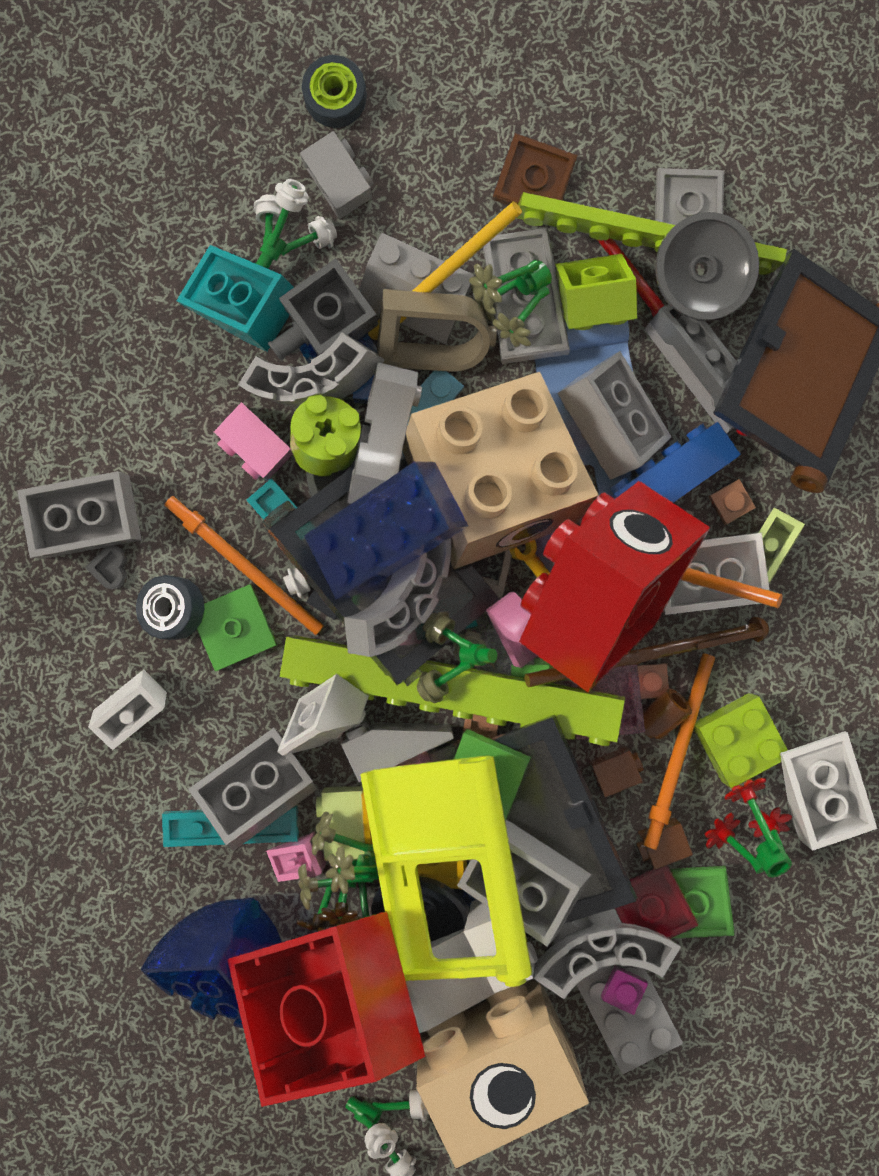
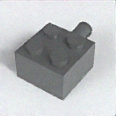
[268,258,379,361]

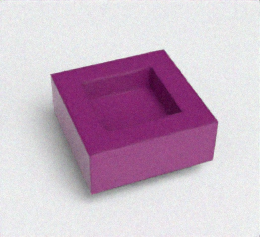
[601,965,648,1015]

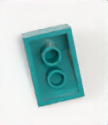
[176,245,294,352]

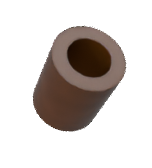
[639,688,692,740]

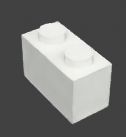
[88,669,167,750]

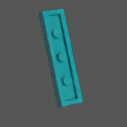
[162,806,299,847]

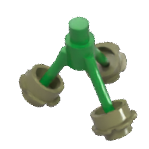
[417,611,497,703]

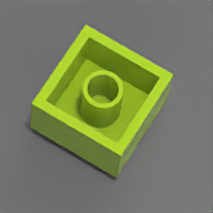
[555,254,637,330]
[694,693,788,788]

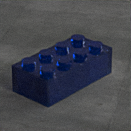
[304,461,469,599]

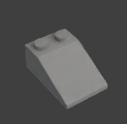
[341,721,454,783]

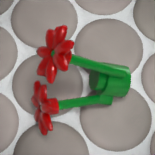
[705,778,792,878]

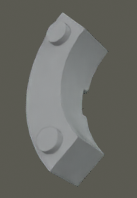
[238,333,385,407]
[347,362,422,512]
[344,532,451,657]
[533,923,681,999]

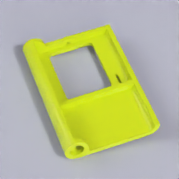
[360,756,532,987]

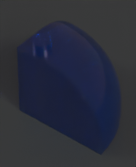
[140,898,282,1028]

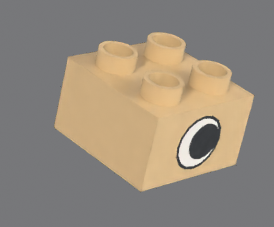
[402,372,599,569]
[416,978,589,1169]

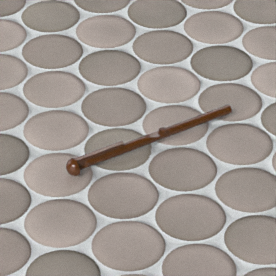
[524,617,769,687]

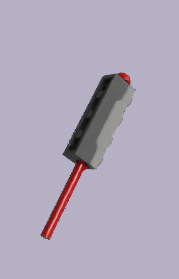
[597,238,747,436]

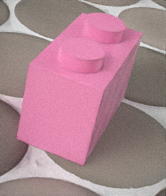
[214,402,293,481]

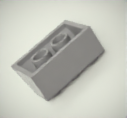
[359,232,474,345]
[557,351,671,480]

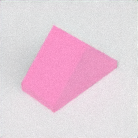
[266,832,326,882]

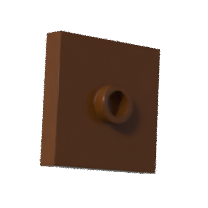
[492,133,578,205]

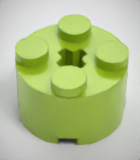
[290,394,361,476]

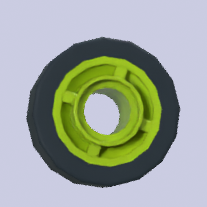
[301,55,367,128]

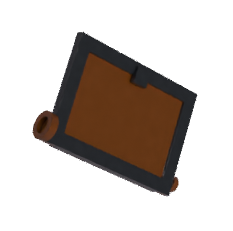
[713,249,879,493]

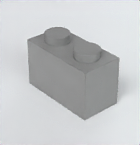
[300,131,373,219]

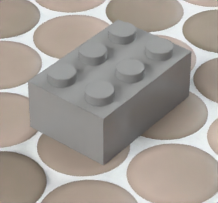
[17,471,141,559]
[188,728,317,851]
[457,820,592,947]

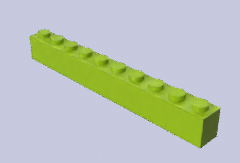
[280,635,625,746]

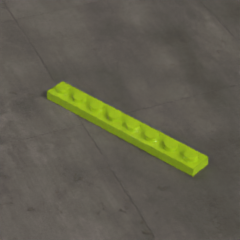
[517,192,787,275]

